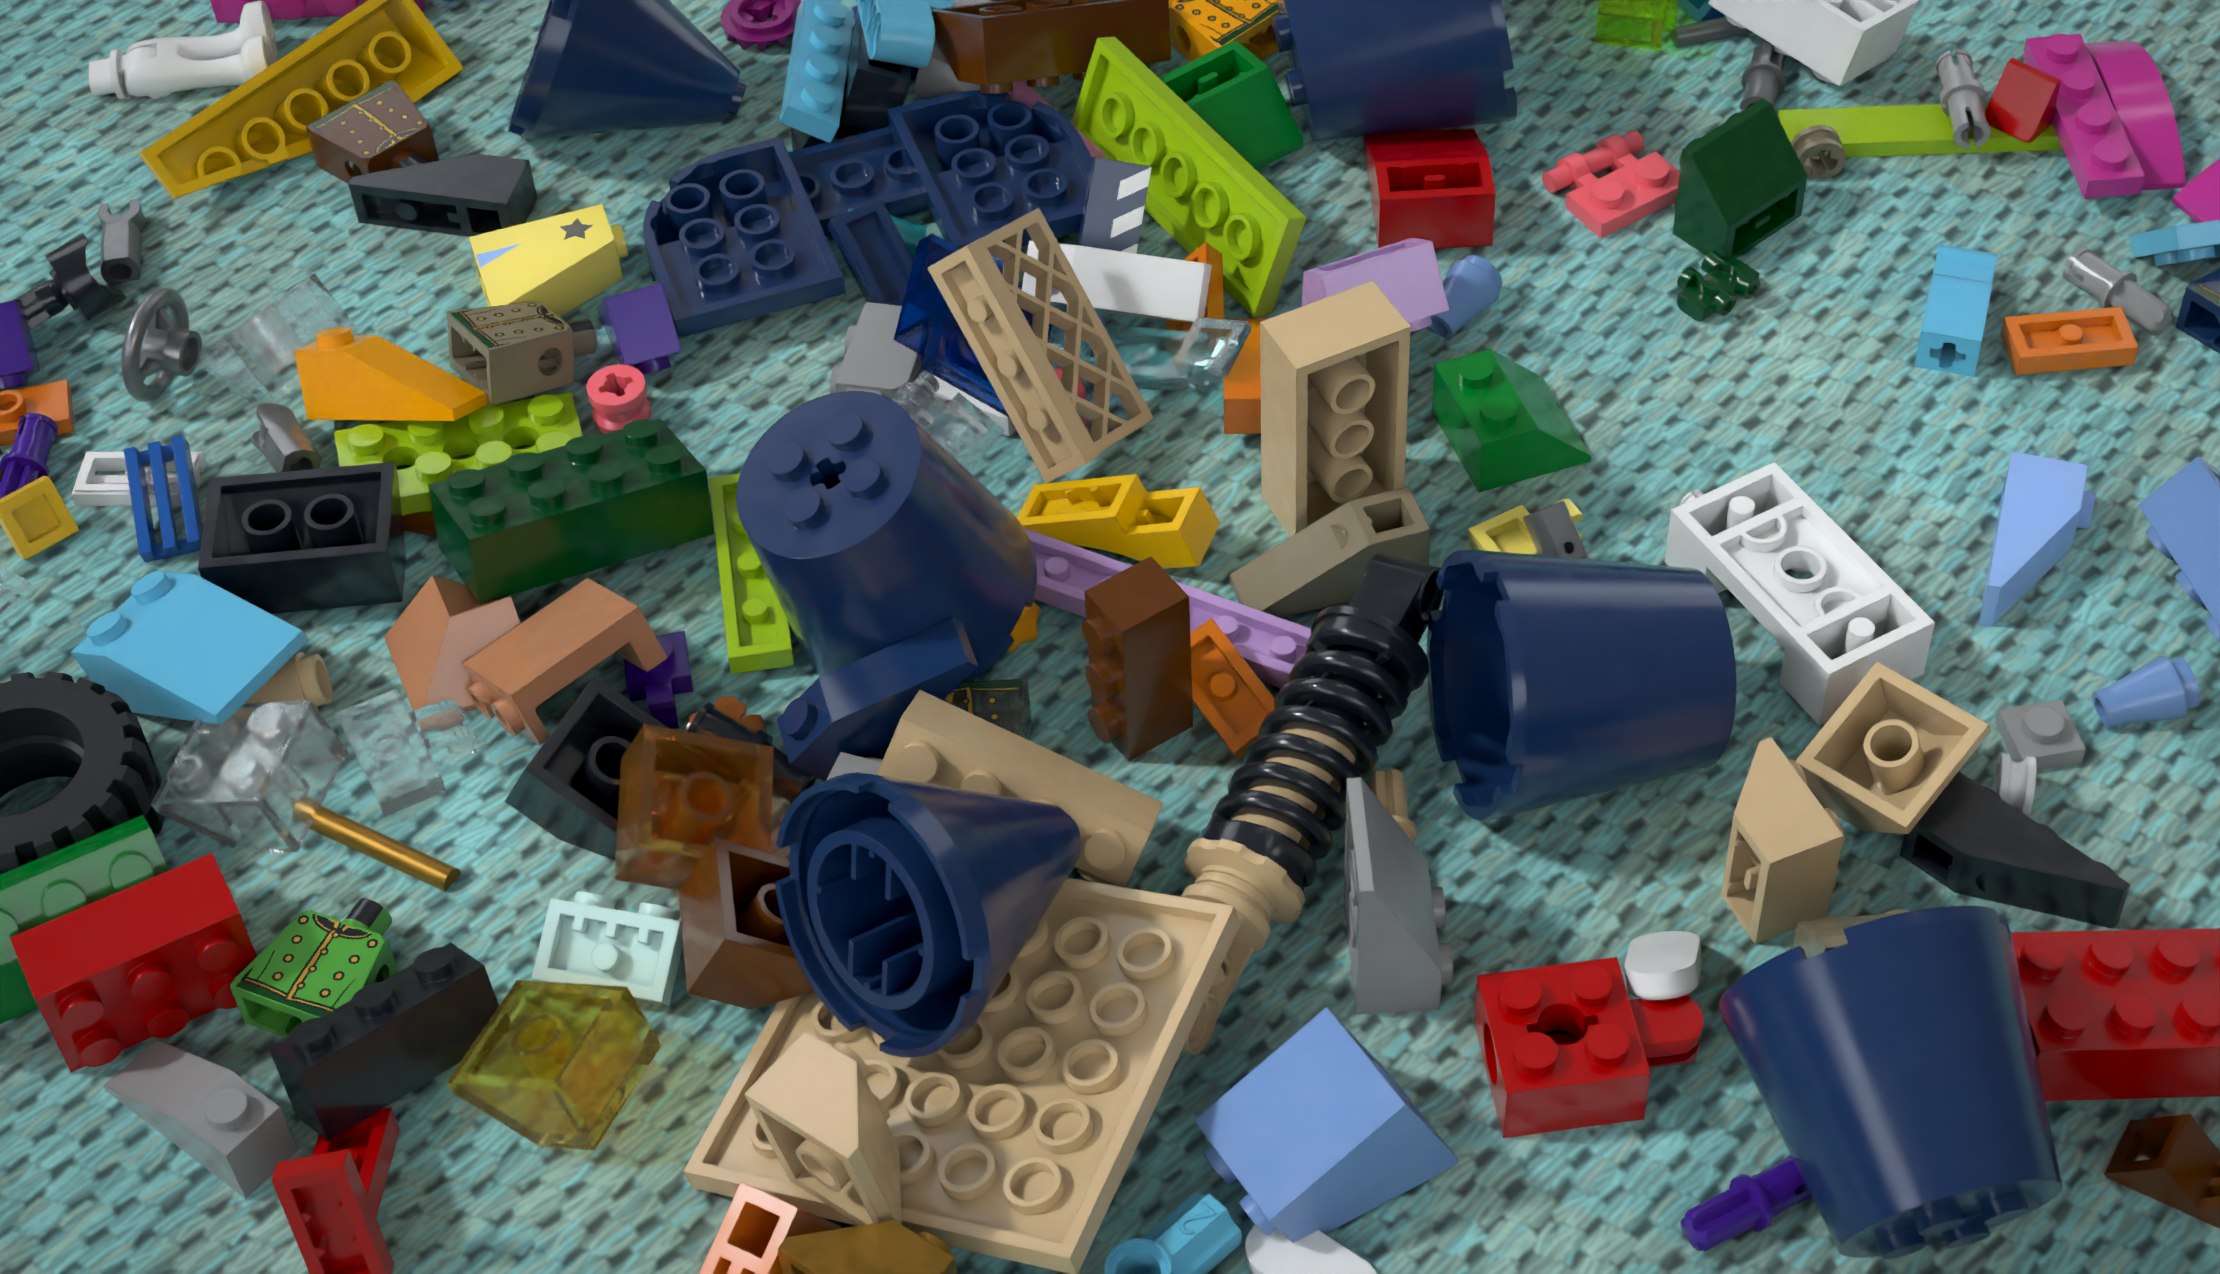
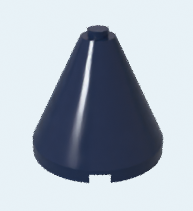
[508,0,746,139]
[775,772,1081,1058]

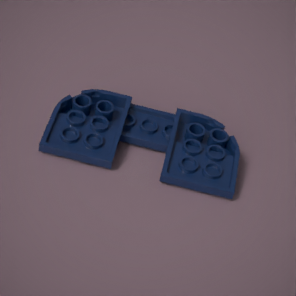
[643,91,1092,338]

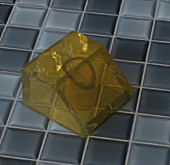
[446,980,662,1151]

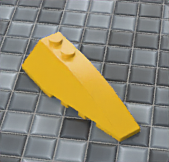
[139,0,464,200]

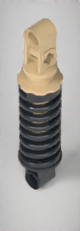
[1181,553,1445,1055]

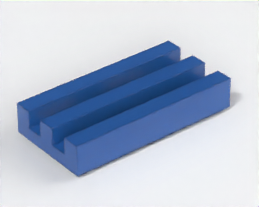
[124,435,203,562]

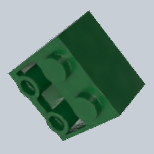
[1673,98,1807,261]

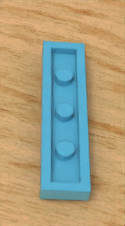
[779,0,855,143]

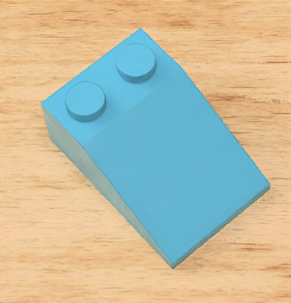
[71,571,309,725]

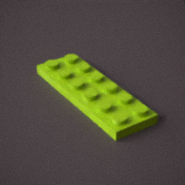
[1071,37,1307,317]

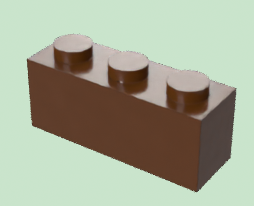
[1082,556,1193,761]

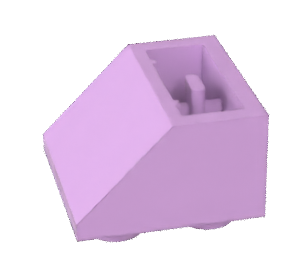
[1301,238,1449,332]

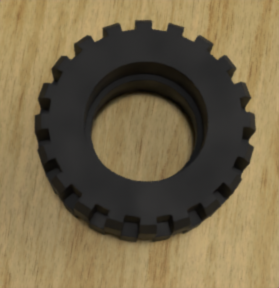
[0,672,166,875]

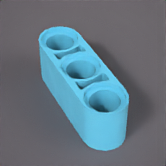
[856,0,935,69]

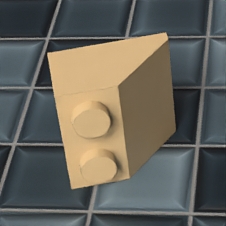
[1796,662,1991,834]
[744,1031,902,1225]

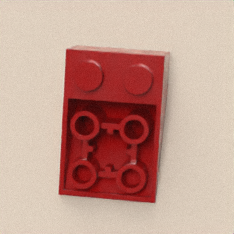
[1363,128,1496,249]

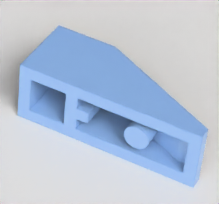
[1978,452,2096,627]

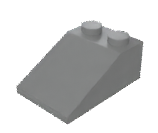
[1344,777,1453,1015]

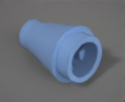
[1426,255,1502,340]
[2092,656,2200,729]

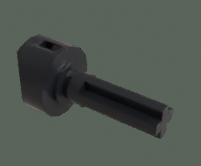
[14,233,126,330]

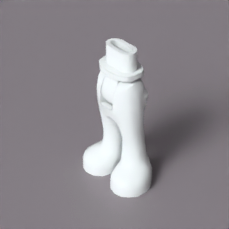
[89,0,278,100]

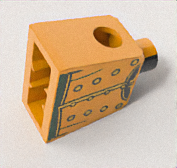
[1168,0,1279,62]

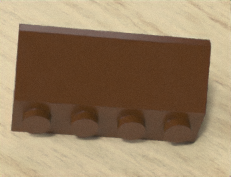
[931,0,1171,94]

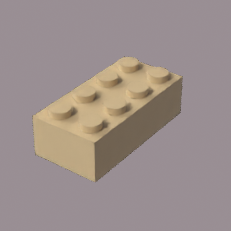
[1260,281,1411,537]

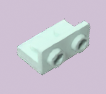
[532,892,683,1006]

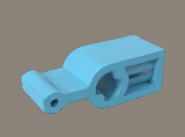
[1914,244,1998,377]

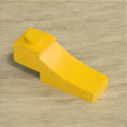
[1017,474,1220,569]

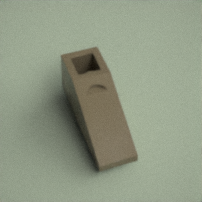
[1230,487,1430,618]

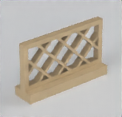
[927,208,1154,483]

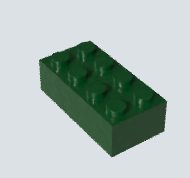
[428,418,714,604]

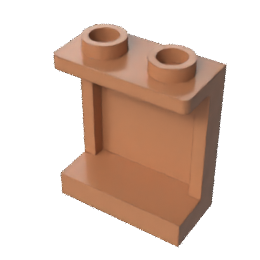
[463,578,668,746]

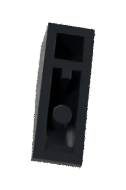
[840,8,911,133]
[348,154,538,237]

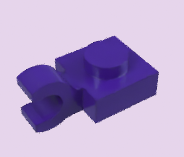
[624,631,694,729]

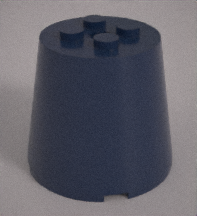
[1272,0,1517,141]
[736,391,1037,695]
[1427,550,1737,820]
[1719,905,2063,1259]

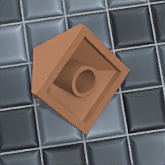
[384,575,521,728]

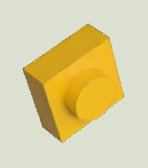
[0,476,79,560]

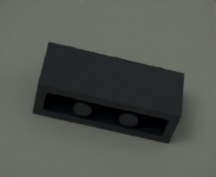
[268,942,509,1141]

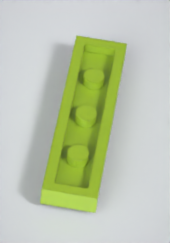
[709,474,795,675]

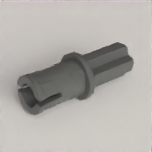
[1739,39,1786,112]

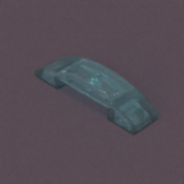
[1048,306,1252,390]

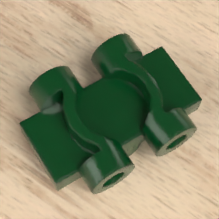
[1677,251,1760,321]

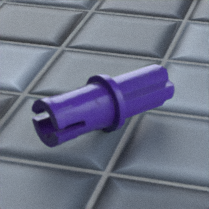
[0,413,58,499]
[1680,1155,1812,1251]

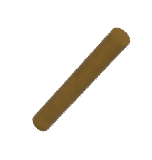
[287,796,461,892]

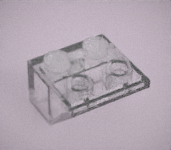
[151,700,348,853]

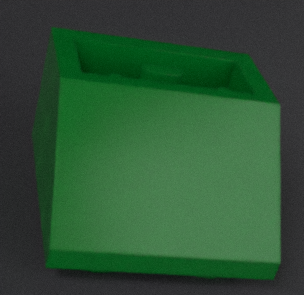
[1159,40,1303,170]

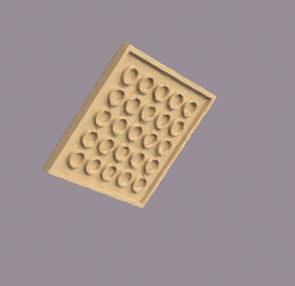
[683,878,1240,1274]

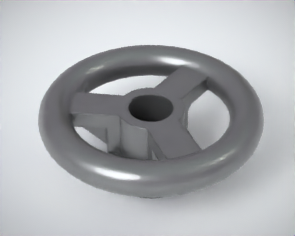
[121,288,202,402]

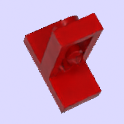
[271,1107,400,1274]

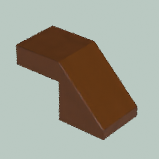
[2104,1114,2220,1229]

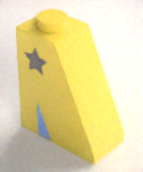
[469,204,629,317]

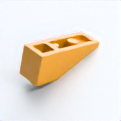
[294,327,488,421]

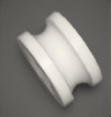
[1993,753,2037,817]

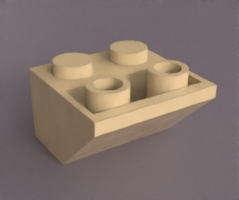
[1721,737,1845,945]

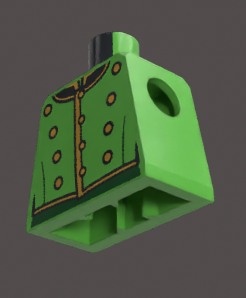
[230,898,399,1038]

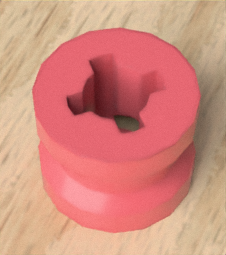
[586,364,651,434]

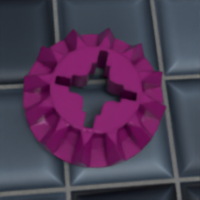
[721,0,801,52]

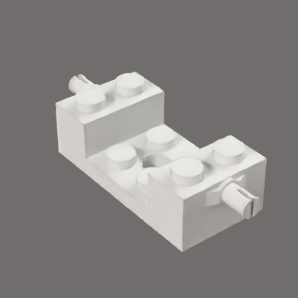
[1664,462,1935,725]

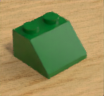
[1432,349,1591,493]

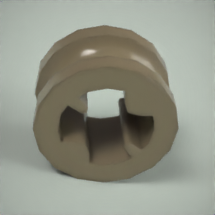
[1791,125,1846,179]

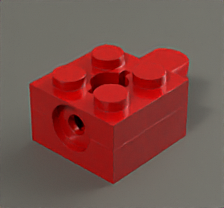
[1474,957,1704,1138]

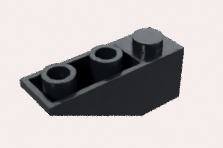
[1900,771,2131,929]

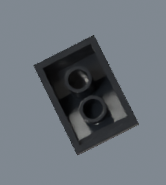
[504,676,757,885]

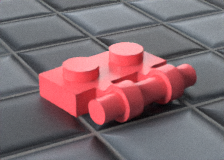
[1542,130,1680,239]

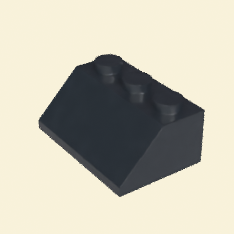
[198,462,406,614]

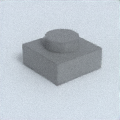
[1995,699,2086,770]

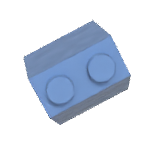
[1194,1007,1459,1243]

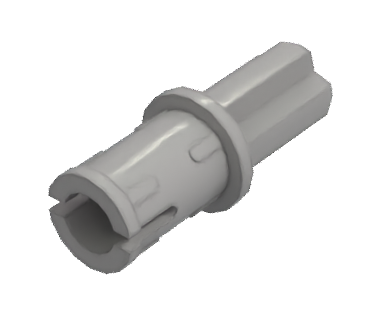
[2062,247,2174,336]

